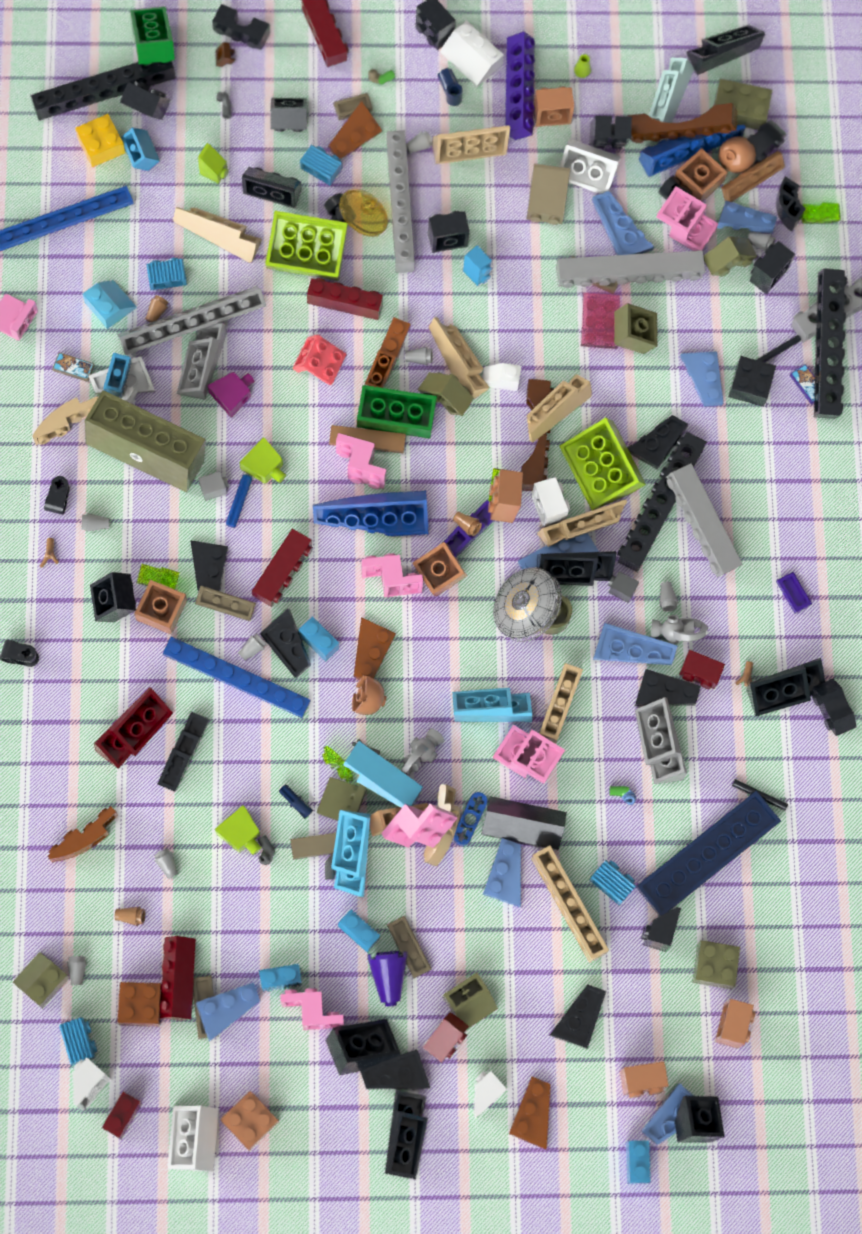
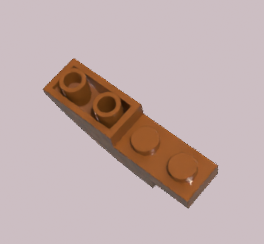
[365,317,411,388]
[47,806,118,863]

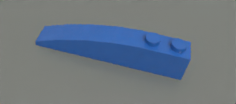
[639,125,746,177]
[313,490,429,536]

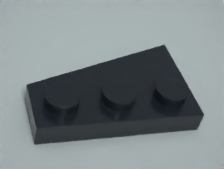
[627,415,688,470]
[190,540,228,592]
[260,609,311,678]
[635,669,701,706]
[549,984,606,1049]
[360,1049,430,1090]

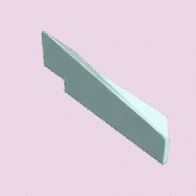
[649,57,694,140]

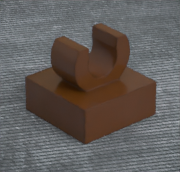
[215,42,236,67]

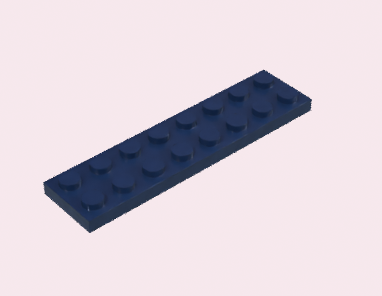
[636,791,781,917]

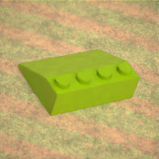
[265,211,348,281]
[559,418,646,511]

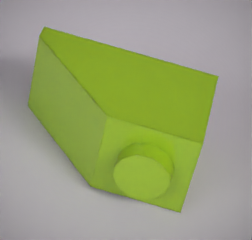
[198,143,229,184]

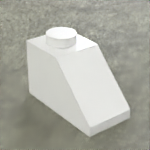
[482,363,521,391]
[473,1071,507,1118]

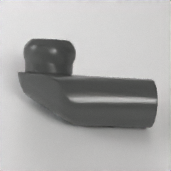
[216,92,231,119]
[258,835,275,865]
[325,853,335,880]

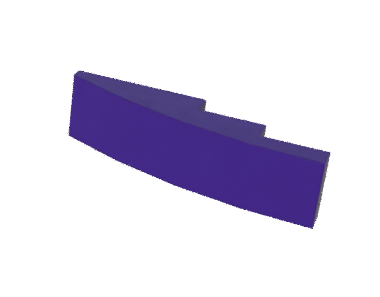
[442,500,494,557]

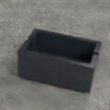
[589,115,632,149]

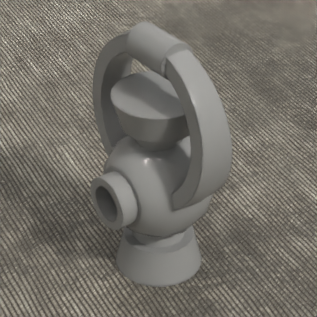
[651,615,708,644]
[401,728,444,776]

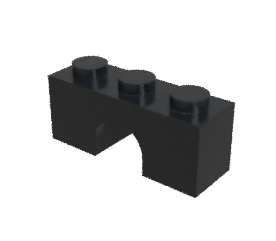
[212,4,270,50]

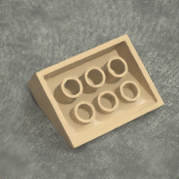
[432,125,510,164]

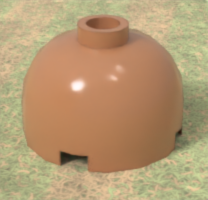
[718,136,756,173]
[352,676,387,715]

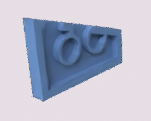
[717,201,777,233]
[680,351,723,407]
[483,838,521,908]
[196,982,260,1042]
[641,1083,694,1145]

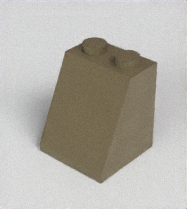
[526,164,570,225]

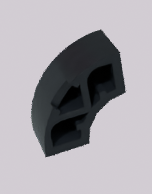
[747,120,787,165]
[776,176,806,232]
[812,678,857,736]

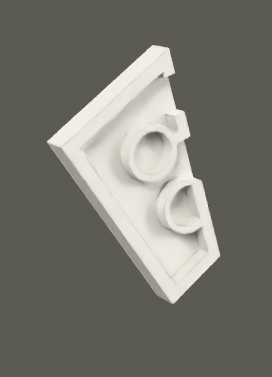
[89,356,155,394]

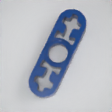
[453,792,487,846]

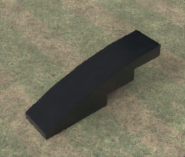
[157,711,210,792]

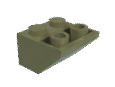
[442,972,498,1029]

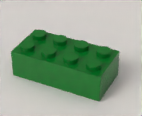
[130,6,175,65]
[357,385,437,439]

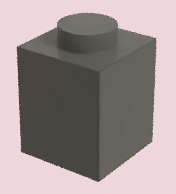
[608,572,639,603]

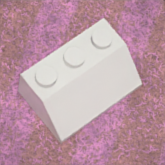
[440,20,504,87]
[560,139,621,194]
[73,1058,111,1111]
[167,1106,219,1171]

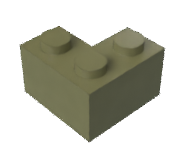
[703,236,758,277]
[418,372,474,416]

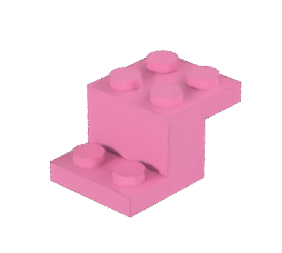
[656,187,718,251]
[336,433,386,489]
[361,553,423,597]
[493,724,565,784]
[381,804,457,848]
[281,988,344,1030]

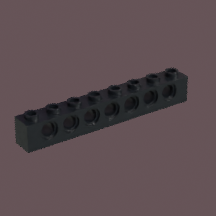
[30,61,176,121]
[813,268,847,419]
[617,432,707,573]

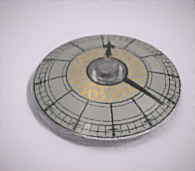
[493,567,562,642]

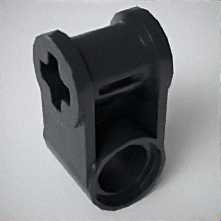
[44,476,70,515]
[0,640,39,667]

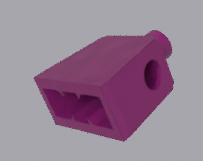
[208,372,255,418]

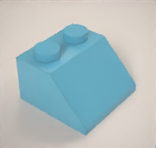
[82,280,137,329]

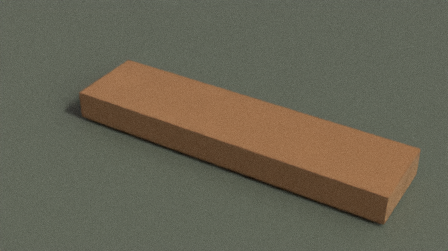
[721,151,785,202]
[329,425,406,454]

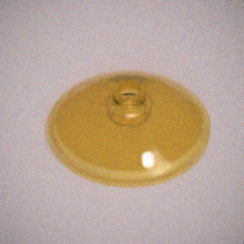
[339,189,388,237]

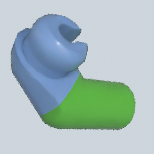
[609,786,636,805]

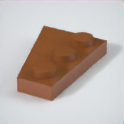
[328,101,382,160]
[353,617,396,680]
[509,1077,551,1150]

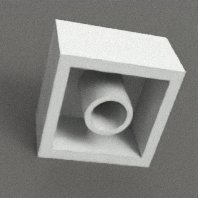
[532,477,570,528]

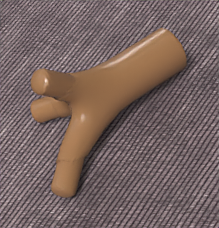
[40,538,59,568]
[736,661,754,686]

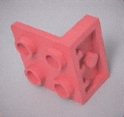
[292,334,346,385]

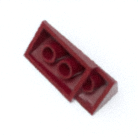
[94,687,173,769]

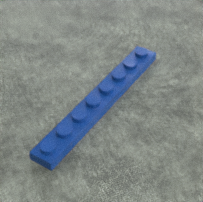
[0,185,134,251]
[162,637,311,719]

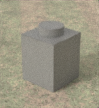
[198,471,229,501]

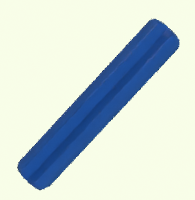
[226,474,252,528]

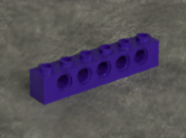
[505,31,535,140]

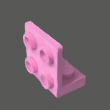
[0,294,38,341]

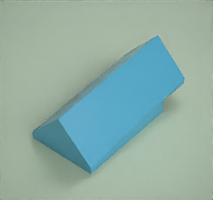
[452,688,532,722]
[343,741,423,808]
[331,810,371,897]

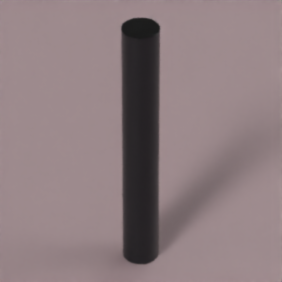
[756,335,801,362]
[732,779,788,811]

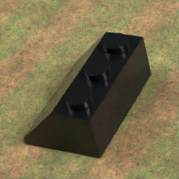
[242,167,302,208]

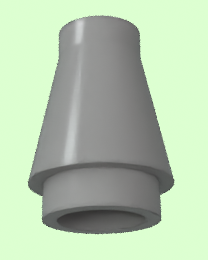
[406,131,433,154]
[748,232,776,251]
[405,347,433,365]
[81,513,109,532]
[660,582,679,611]
[238,633,267,661]
[154,848,178,879]
[67,956,87,985]

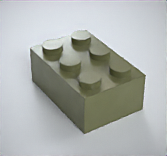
[714,79,773,130]

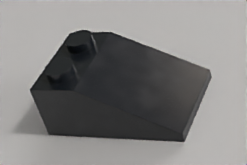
[325,1019,401,1075]

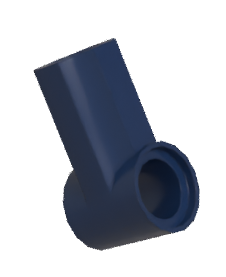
[437,68,463,106]

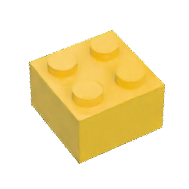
[75,114,125,168]

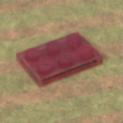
[581,293,620,349]

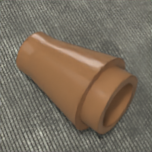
[145,295,168,323]
[453,511,482,536]
[114,906,146,926]

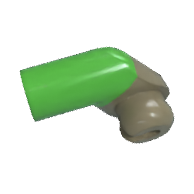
[368,69,395,85]

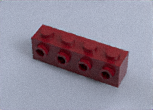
[301,0,349,67]
[307,278,383,320]
[252,528,313,607]
[159,935,196,1021]

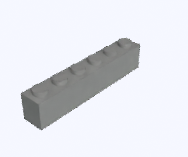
[666,464,743,578]

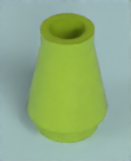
[574,54,591,78]

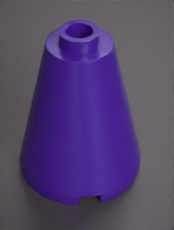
[367,951,407,1006]

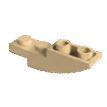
[32,396,98,445]
[424,784,461,866]

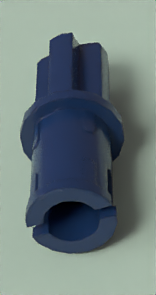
[279,784,314,819]

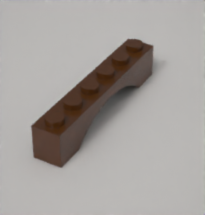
[628,103,737,144]
[520,379,554,491]

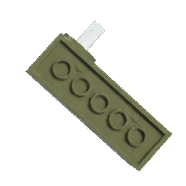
[85,387,206,493]

